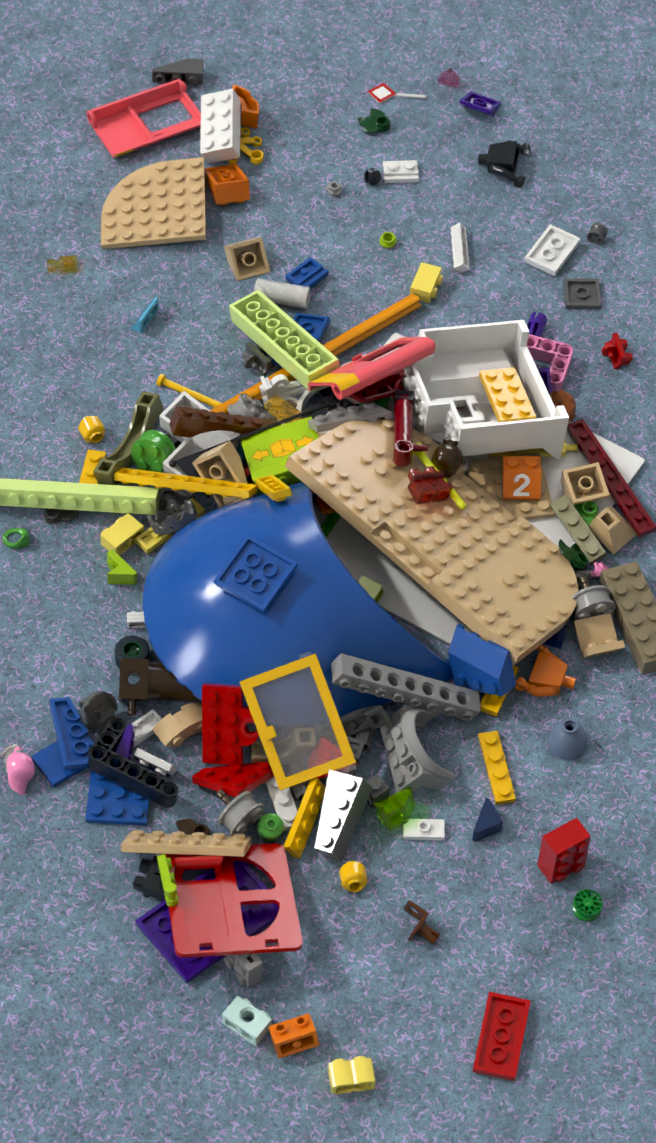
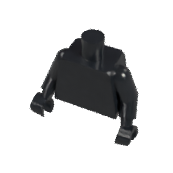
[478,140,531,188]

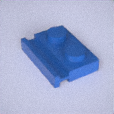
[286,257,329,289]

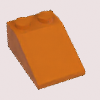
[205,164,250,206]

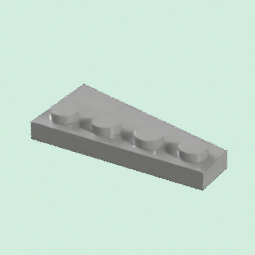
[308,401,392,432]

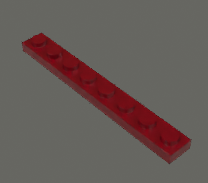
[567,419,656,538]

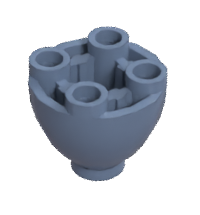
[547,719,587,759]

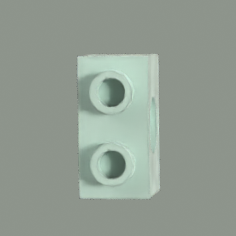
[222,996,272,1046]

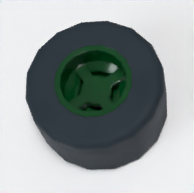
[114,635,150,669]

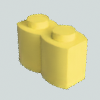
[328,1056,376,1094]

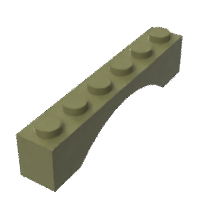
[93,391,164,485]

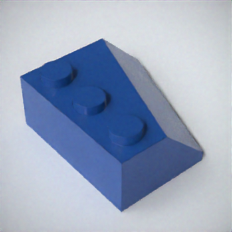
[448,624,516,696]

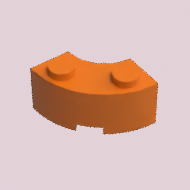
[232,84,259,129]

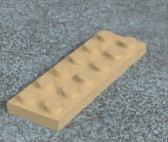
[121,830,251,857]

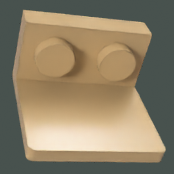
[573,613,625,659]

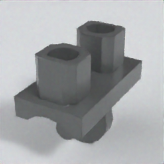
[242,342,274,376]

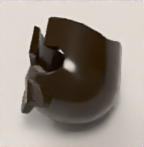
[431,439,463,478]

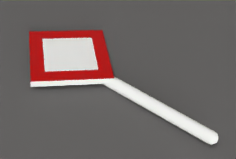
[367,83,426,104]

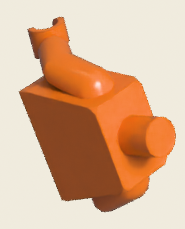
[515,644,576,697]

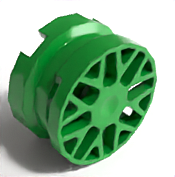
[572,889,603,922]

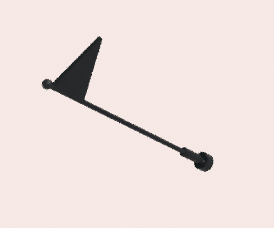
[169,395,337,499]

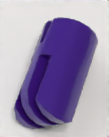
[527,312,547,337]

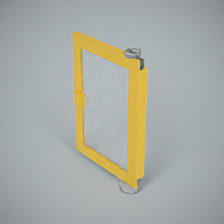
[240,651,358,790]

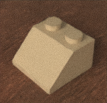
[224,237,270,281]
[560,462,610,505]

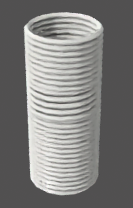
[254,278,310,309]

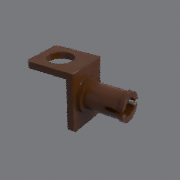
[404,900,441,945]

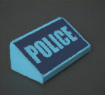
[130,297,159,333]

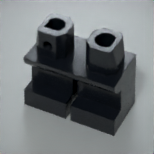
[133,856,165,902]

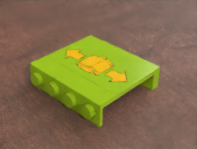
[240,416,319,495]

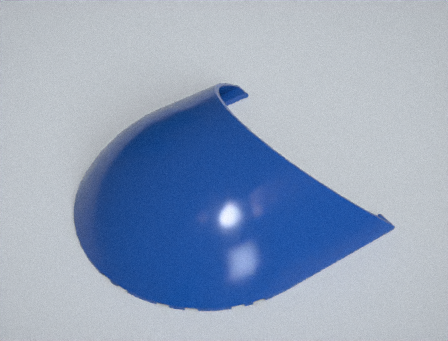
[143,482,454,727]

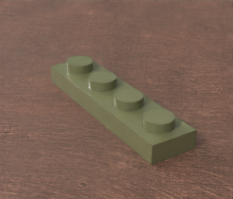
[550,494,607,565]

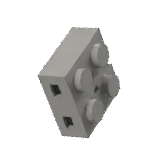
[224,953,263,989]

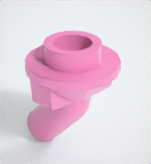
[590,561,608,578]

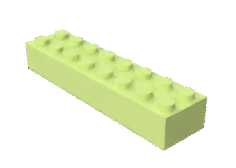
[229,290,340,392]

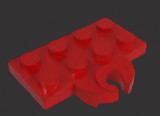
[202,683,259,766]

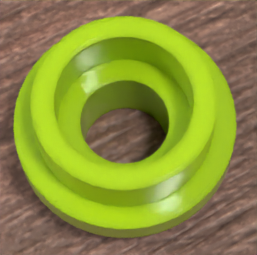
[379,232,397,248]

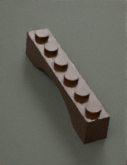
[169,406,281,438]

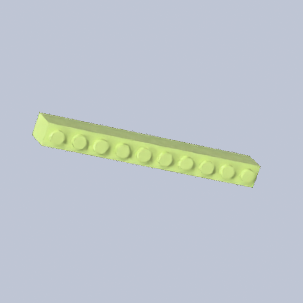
[0,478,159,515]

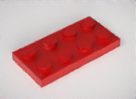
[472,992,531,1081]

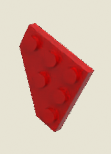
[192,762,274,797]

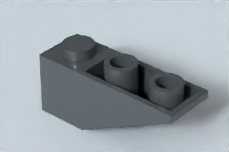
[152,59,204,85]

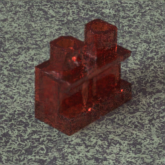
[407,466,454,504]

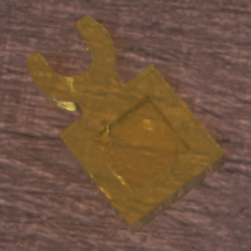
[47,255,78,273]

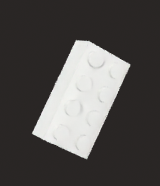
[200,89,240,163]

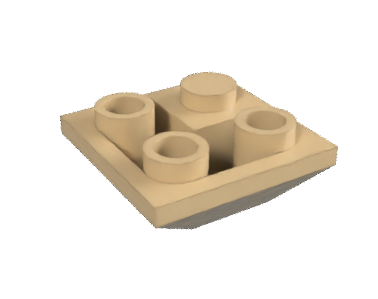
[588,506,637,555]

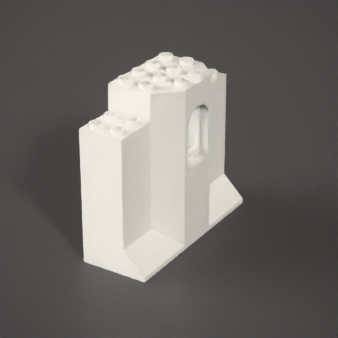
[402,320,569,459]

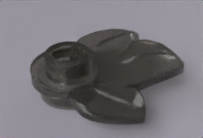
[44,508,79,525]

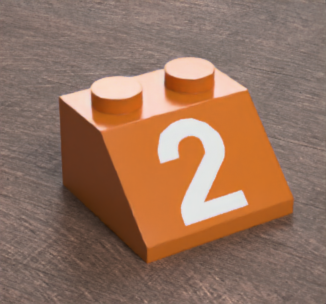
[501,456,541,500]

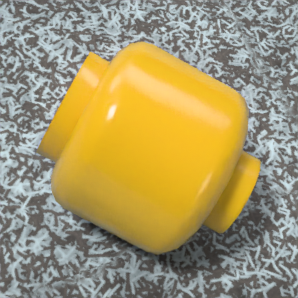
[78,416,106,443]
[339,861,368,892]

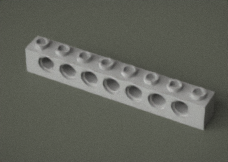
[331,653,481,721]

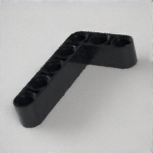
[87,717,179,808]

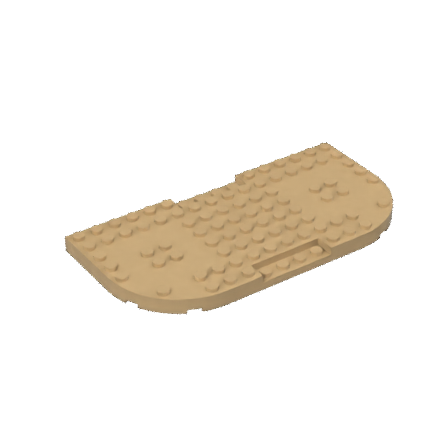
[285,419,578,666]

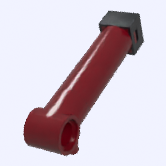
[393,390,428,467]

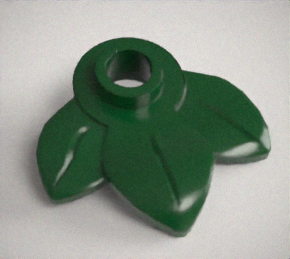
[358,108,391,133]
[558,539,588,570]

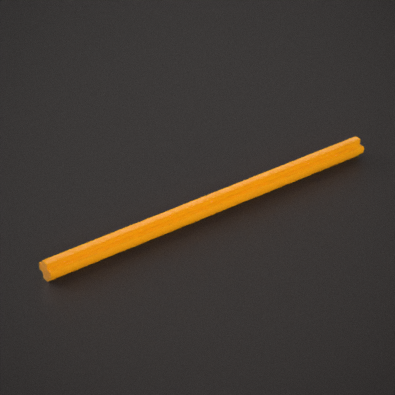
[210,293,421,414]

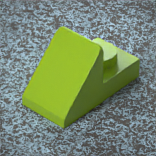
[106,549,138,585]

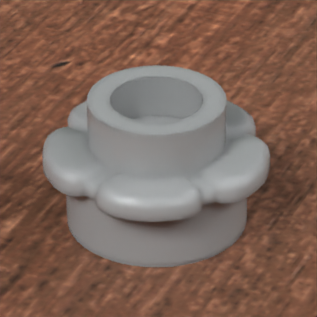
[326,182,343,197]

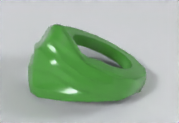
[2,528,29,549]

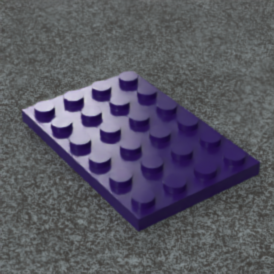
[135,860,279,984]

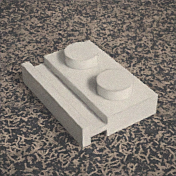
[383,160,419,183]

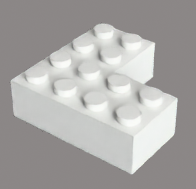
[159,391,241,495]

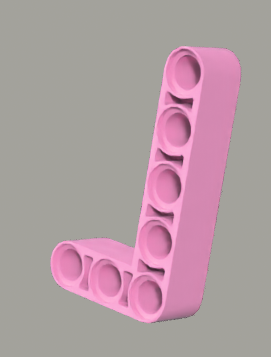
[527,334,573,392]

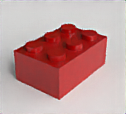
[537,817,591,884]

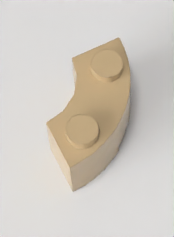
[152,702,202,747]

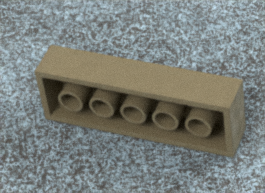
[599,561,656,675]

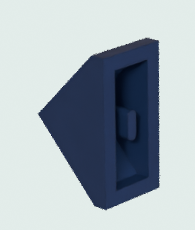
[472,798,503,842]

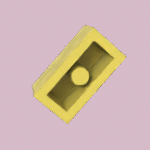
[410,262,443,304]
[100,513,144,556]

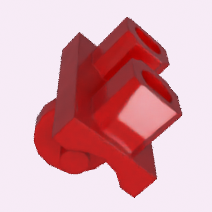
[601,333,633,369]

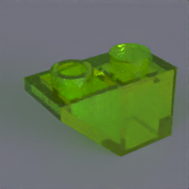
[375,787,416,831]

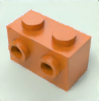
[268,1013,319,1059]

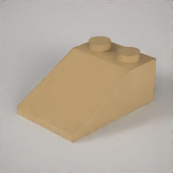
[192,441,248,508]

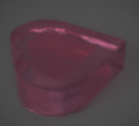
[438,68,460,88]

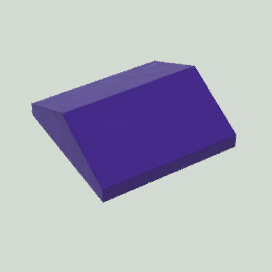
[459,92,501,117]

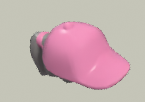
[0,743,35,795]

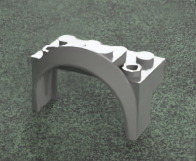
[380,705,454,796]

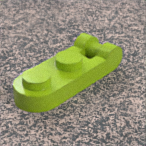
[157,854,179,907]

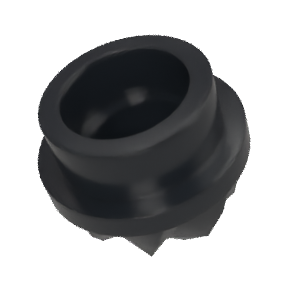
[364,168,382,185]

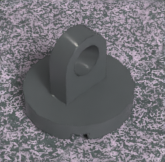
[79,691,117,731]

